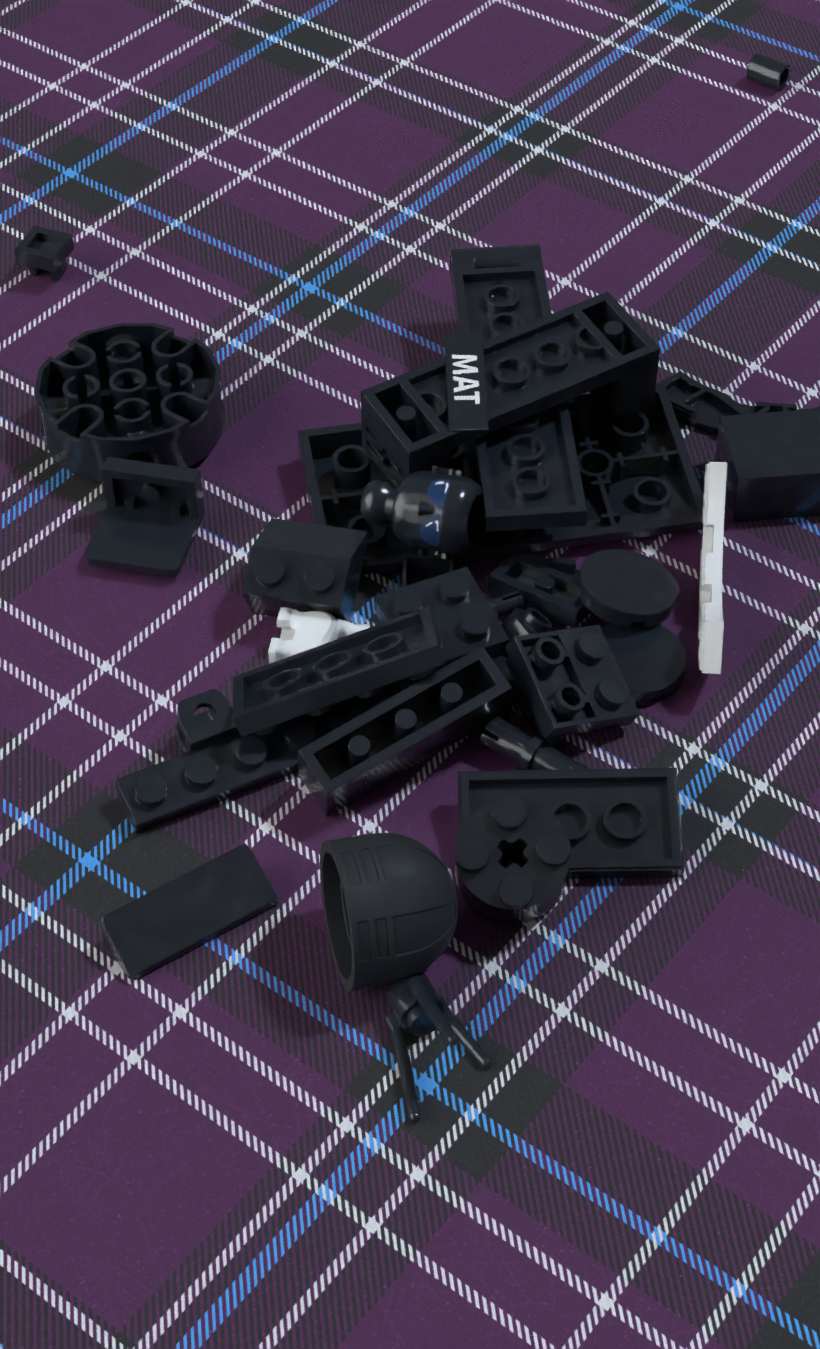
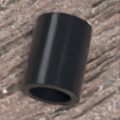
[746,53,791,91]

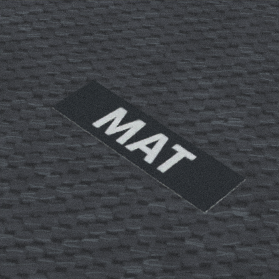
[444,332,489,430]

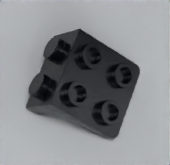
[85,457,205,577]

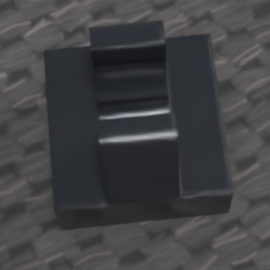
[14,226,74,281]

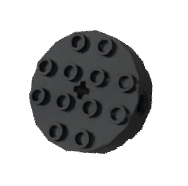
[34,323,225,483]

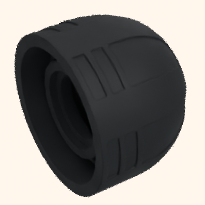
[320,833,458,992]

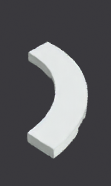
[698,462,727,674]

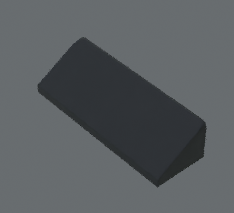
[100,843,279,982]

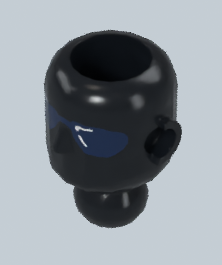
[361,466,485,559]

